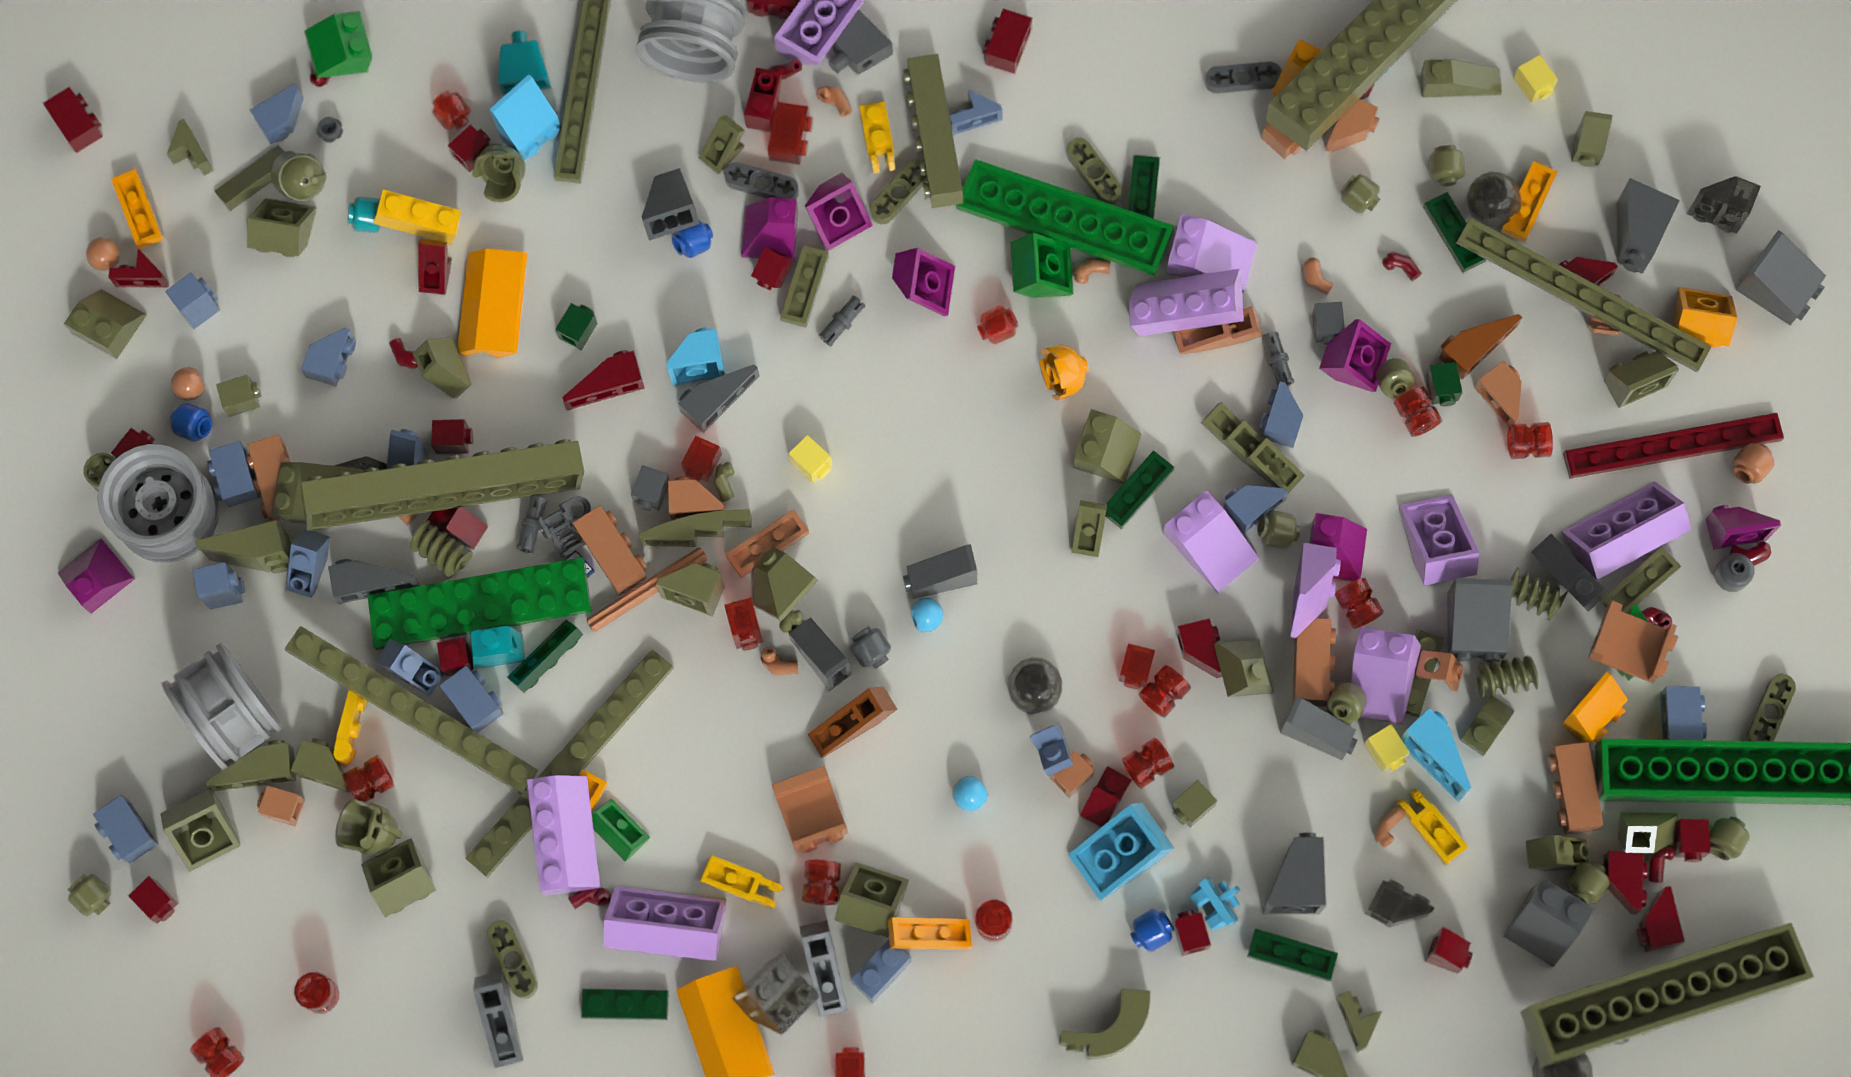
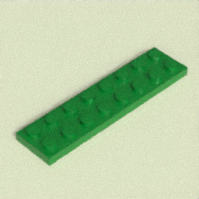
[956,159,1174,276]
[367,557,592,650]

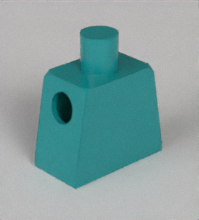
[498,30,551,95]
[470,626,525,669]

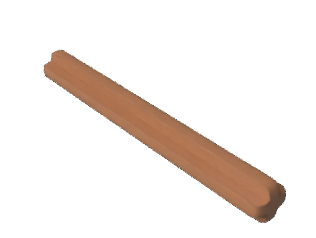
[587,547,707,632]

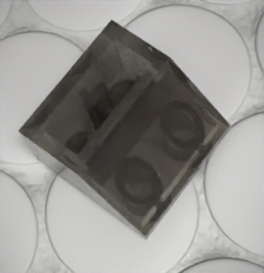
[1687,176,1761,234]
[732,954,820,1035]

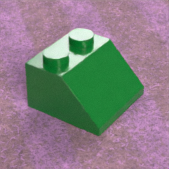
[304,11,373,78]
[1010,233,1073,298]

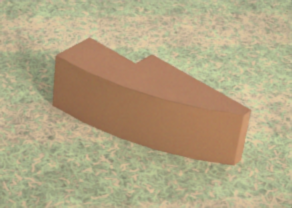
[1174,306,1263,355]

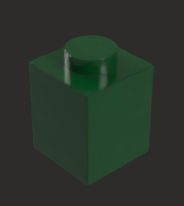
[555,303,598,350]
[1426,362,1463,407]

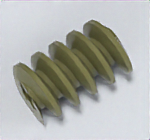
[410,520,473,577]
[1510,567,1568,621]
[1476,656,1538,698]

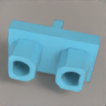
[1190,878,1241,930]

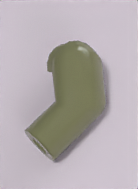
[714,462,735,502]
[779,609,803,633]

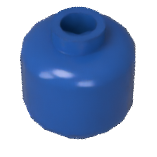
[672,220,713,258]
[170,403,212,442]
[1130,909,1174,952]

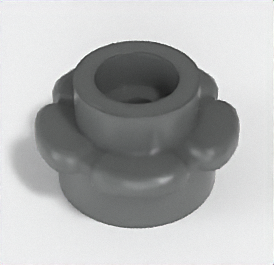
[317,117,343,143]

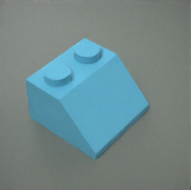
[666,327,725,386]

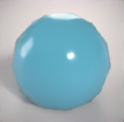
[911,598,944,632]
[952,776,988,811]

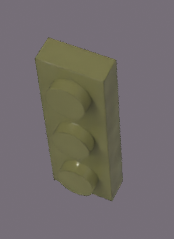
[780,245,829,328]
[1600,547,1681,613]
[1406,629,1444,717]

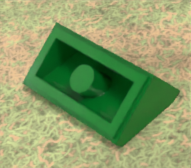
[592,799,650,861]

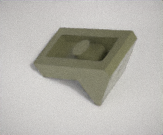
[699,115,745,174]
[167,119,213,176]
[1071,500,1107,557]
[1460,695,1514,756]
[1336,991,1382,1053]

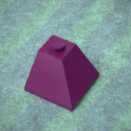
[805,173,873,251]
[741,197,799,259]
[892,248,955,317]
[1319,319,1391,392]
[1705,505,1781,550]
[1309,513,1367,583]
[58,539,135,614]

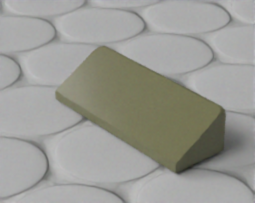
[214,145,284,211]

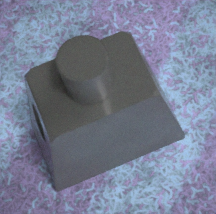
[828,10,893,74]

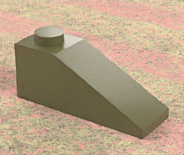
[1420,59,1502,98]
[206,740,296,792]

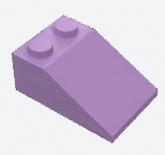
[1166,213,1257,293]
[1163,490,1259,593]
[1399,494,1479,586]
[1290,543,1341,638]
[1351,627,1421,725]

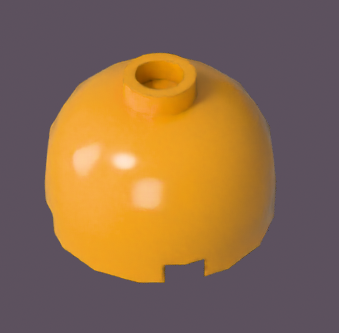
[1040,345,1088,401]

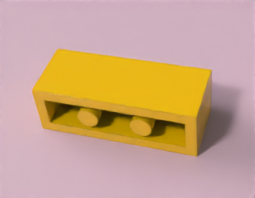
[373,189,461,245]

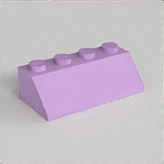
[774,0,865,65]
[1129,269,1244,336]
[1561,482,1691,579]
[527,775,601,896]
[603,886,726,961]

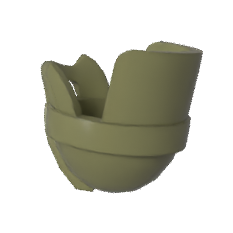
[472,144,526,202]
[271,151,326,201]
[335,799,402,855]

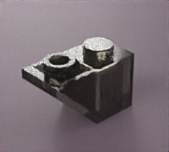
[1364,880,1435,927]

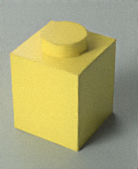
[1514,55,1558,103]
[788,435,832,483]
[1364,724,1410,772]

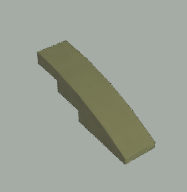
[1201,402,1305,495]
[639,509,752,547]

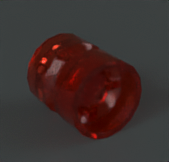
[1393,386,1443,437]
[1507,422,1553,459]
[1334,578,1384,629]
[1138,665,1191,718]
[1122,737,1175,789]
[343,755,395,803]
[802,860,841,905]
[976,900,1013,942]
[294,972,339,1014]
[190,1027,245,1077]

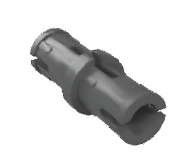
[818,295,866,347]
[1262,332,1294,386]
[516,496,547,553]

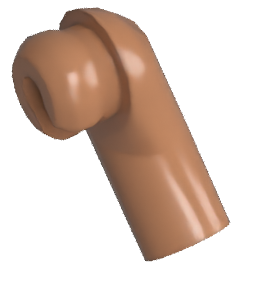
[1073,259,1111,283]
[761,647,799,675]

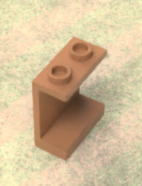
[1588,601,1678,683]
[771,766,848,853]

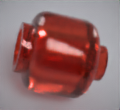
[432,91,471,131]
[977,305,1019,345]

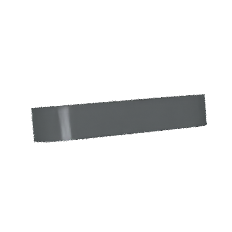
[1205,62,1282,94]
[724,163,799,199]

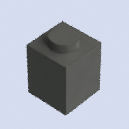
[1312,302,1345,345]
[631,465,670,511]

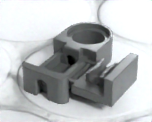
[536,496,591,557]

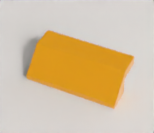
[457,248,528,358]
[676,966,775,1077]

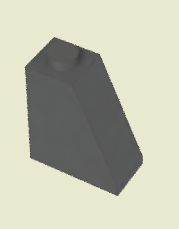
[641,168,700,241]
[903,544,977,599]
[789,617,852,691]
[1281,696,1358,760]

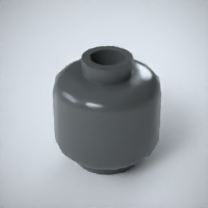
[1714,553,1755,592]
[850,626,891,669]

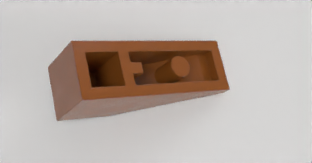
[1439,314,1522,380]
[807,686,898,757]

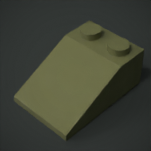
[272,462,363,524]
[195,520,291,573]

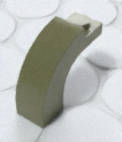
[1060,989,1150,1060]

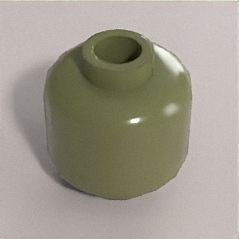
[1429,145,1465,186]
[1340,174,1381,214]
[1376,358,1415,398]
[1257,510,1300,549]
[1327,683,1367,724]
[1709,817,1750,861]
[1567,861,1610,904]
[68,874,111,916]

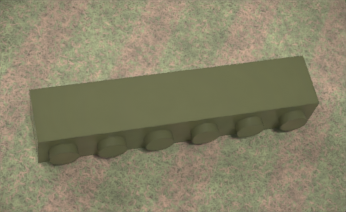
[903,54,963,208]

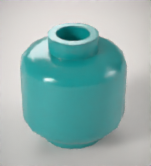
[348,197,380,233]

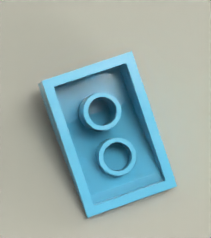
[489,75,561,161]
[1401,708,1471,802]
[1068,803,1175,901]

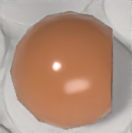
[86,237,120,271]
[171,367,205,401]

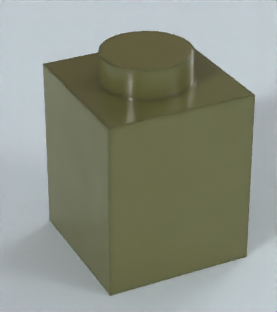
[216,375,262,417]
[1172,780,1217,828]

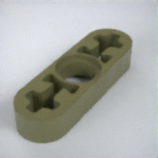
[1067,138,1122,205]
[870,160,927,224]
[1746,674,1796,742]
[487,920,538,999]

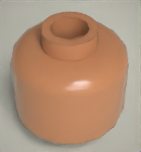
[1732,443,1775,484]

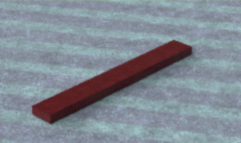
[1563,413,1784,479]

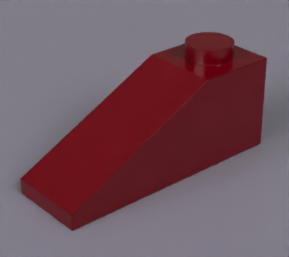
[562,350,645,410]

